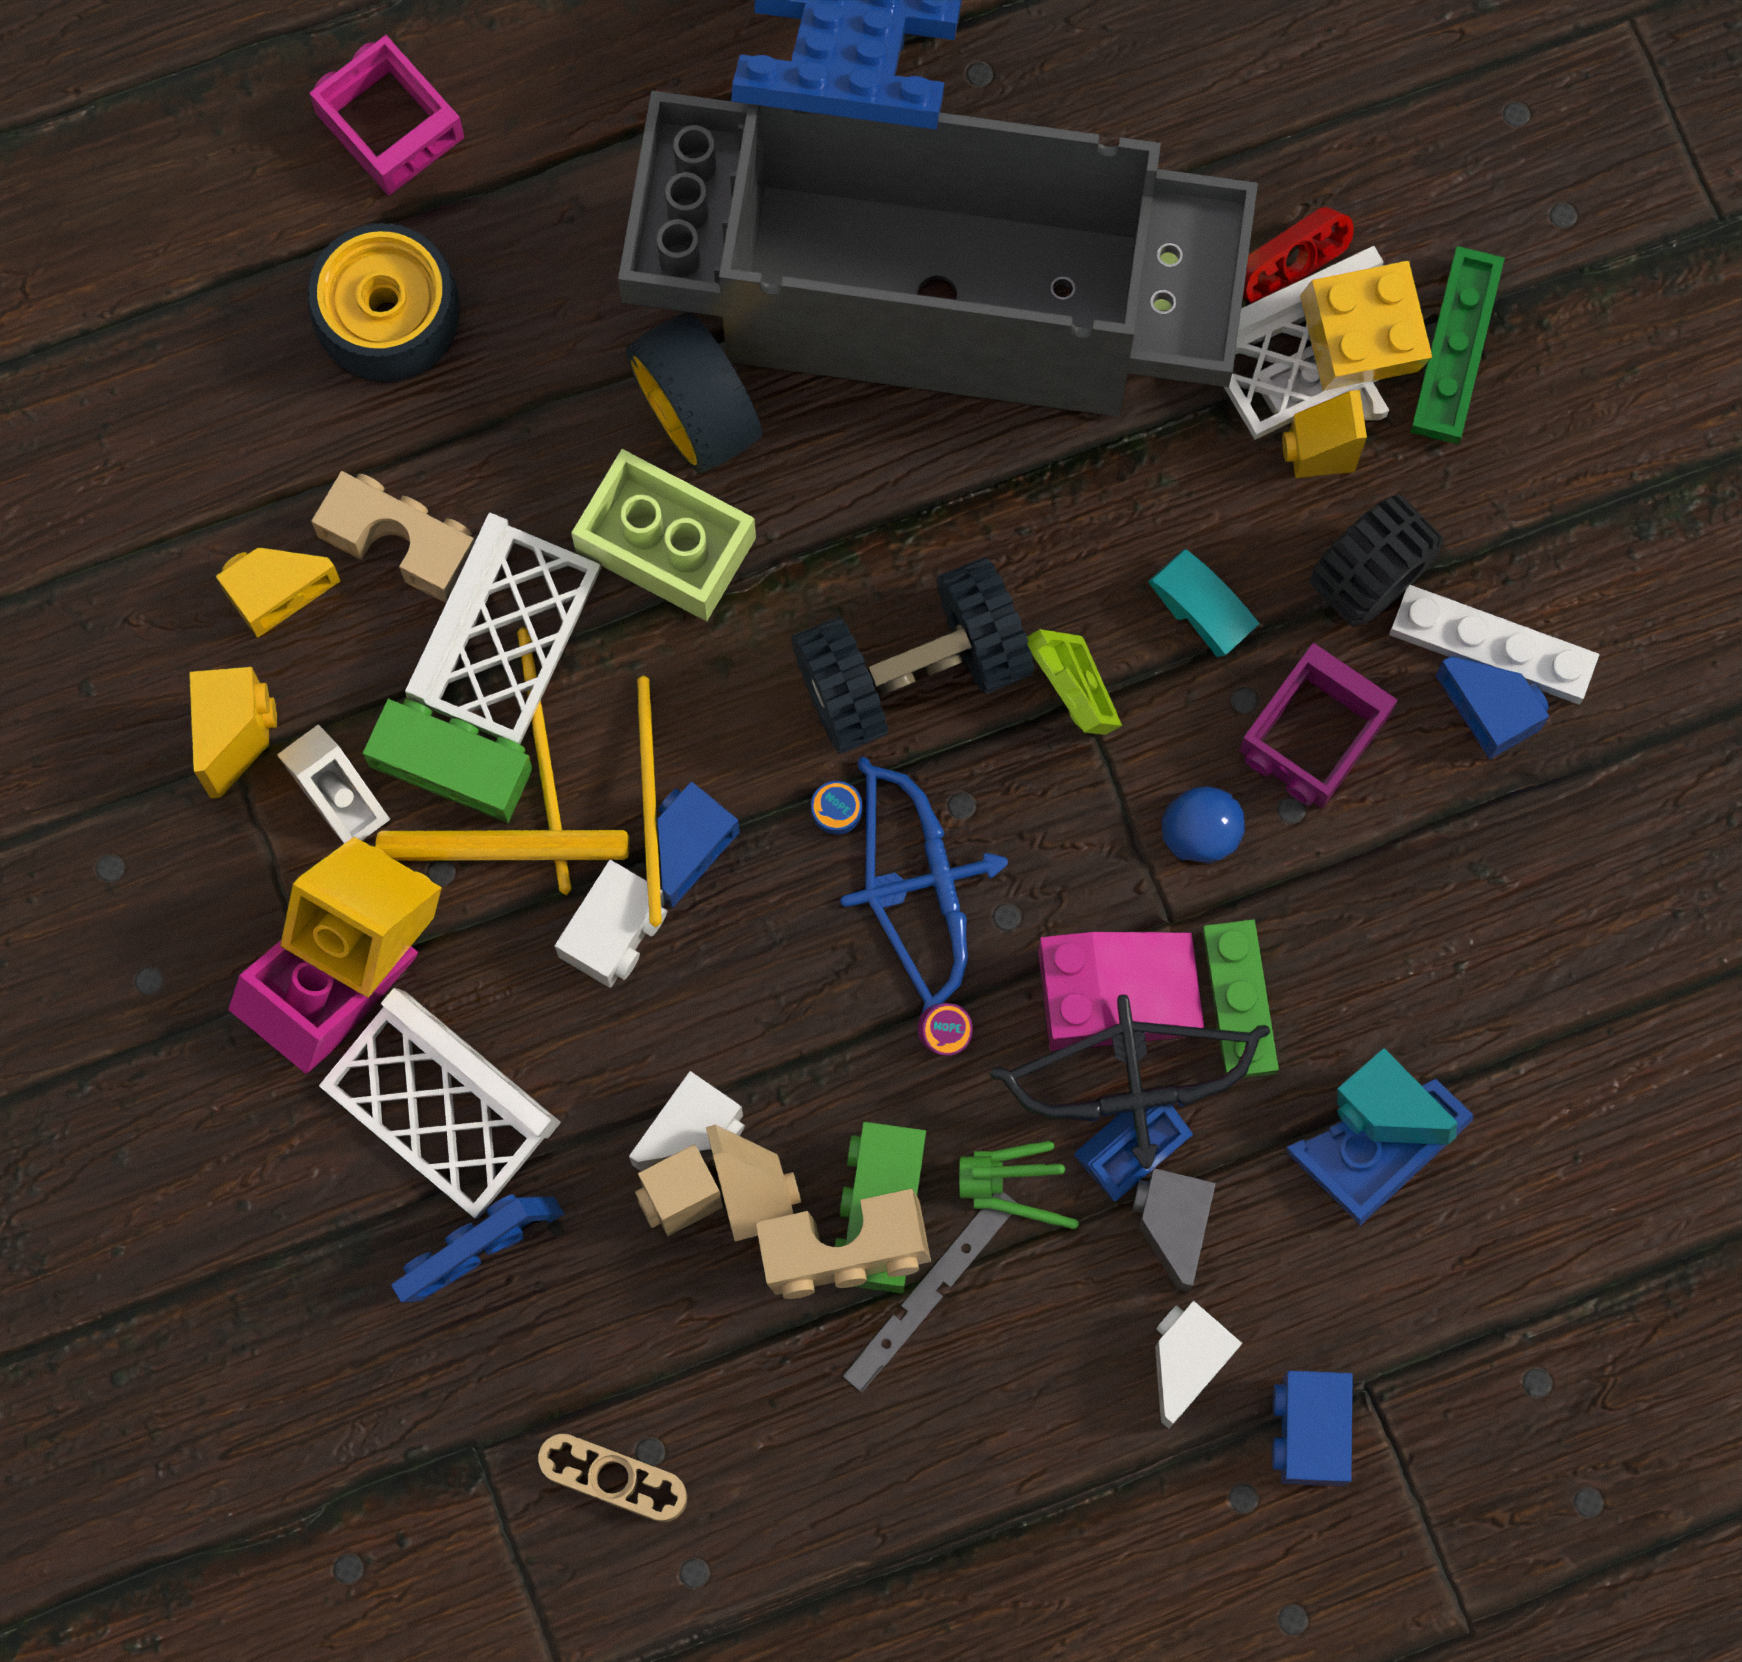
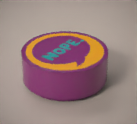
[918,1003,973,1055]

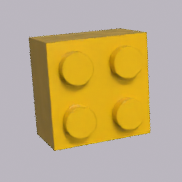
[1300,261,1432,391]

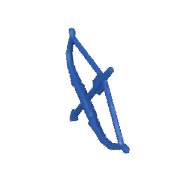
[840,757,1008,1014]

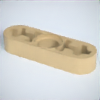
[538,1434,687,1522]

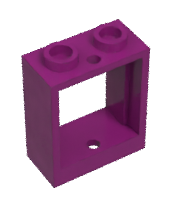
[1239,643,1397,809]

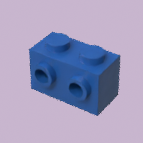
[1272,1371,1353,1486]

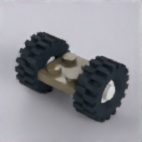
[791,557,1034,754]

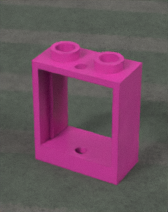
[309,35,465,196]

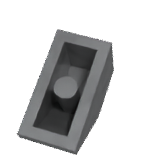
[1132,1168,1216,1293]

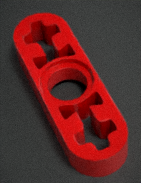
[1243,207,1354,304]

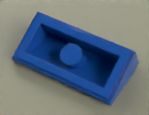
[1074,1106,1193,1202]

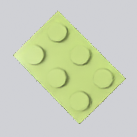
[572,449,756,621]

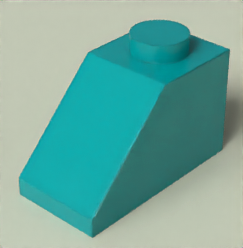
[1337,1048,1457,1145]

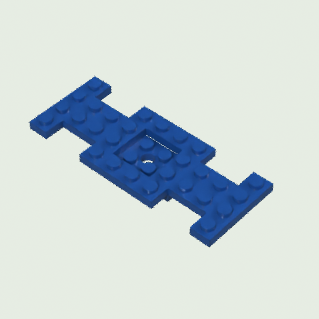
[731,0,962,130]

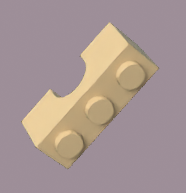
[311,471,475,603]
[756,1189,931,1299]

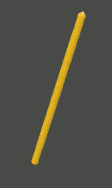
[517,626,572,896]
[637,675,662,928]

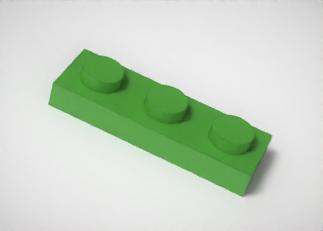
[1202,919,1279,1079]

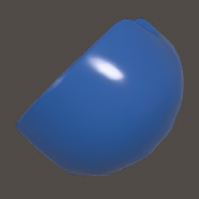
[1161,786,1245,864]

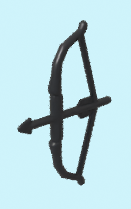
[990,994,1270,1169]

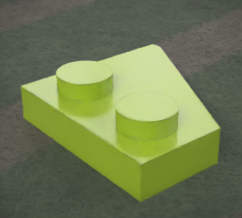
[1027,629,1122,735]

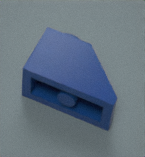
[1436,656,1549,760]
[658,781,740,908]

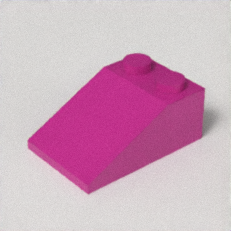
[1038,932,1204,1051]
[228,940,418,1074]

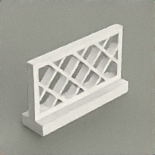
[1224,246,1384,440]
[405,512,601,744]
[319,988,561,1219]

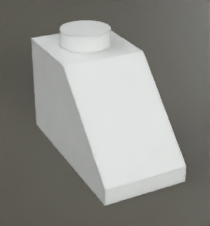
[277,724,390,844]
[629,1071,745,1171]
[1155,1301,1242,1429]

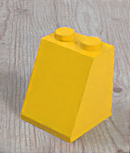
[280,836,442,998]

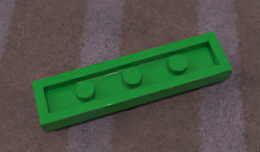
[1410,246,1505,445]

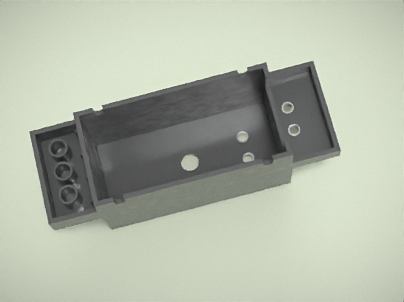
[618,91,1258,417]

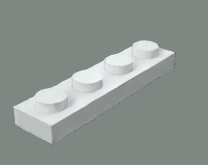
[1389,585,1599,705]

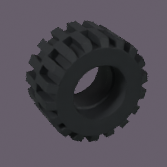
[1309,494,1444,627]

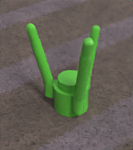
[959,1141,1079,1229]

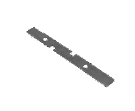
[843,1192,1017,1392]

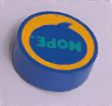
[811,781,862,835]

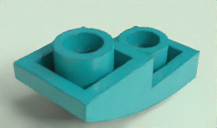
[1148,549,1260,657]

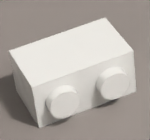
[555,860,667,988]

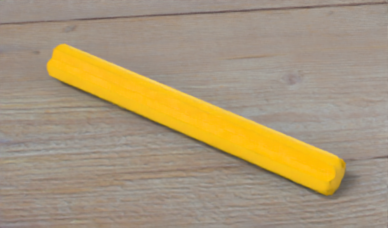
[375,830,630,861]

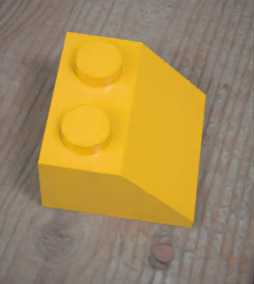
[190,667,277,798]

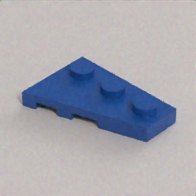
[1286,1079,1473,1226]
[391,1194,565,1303]

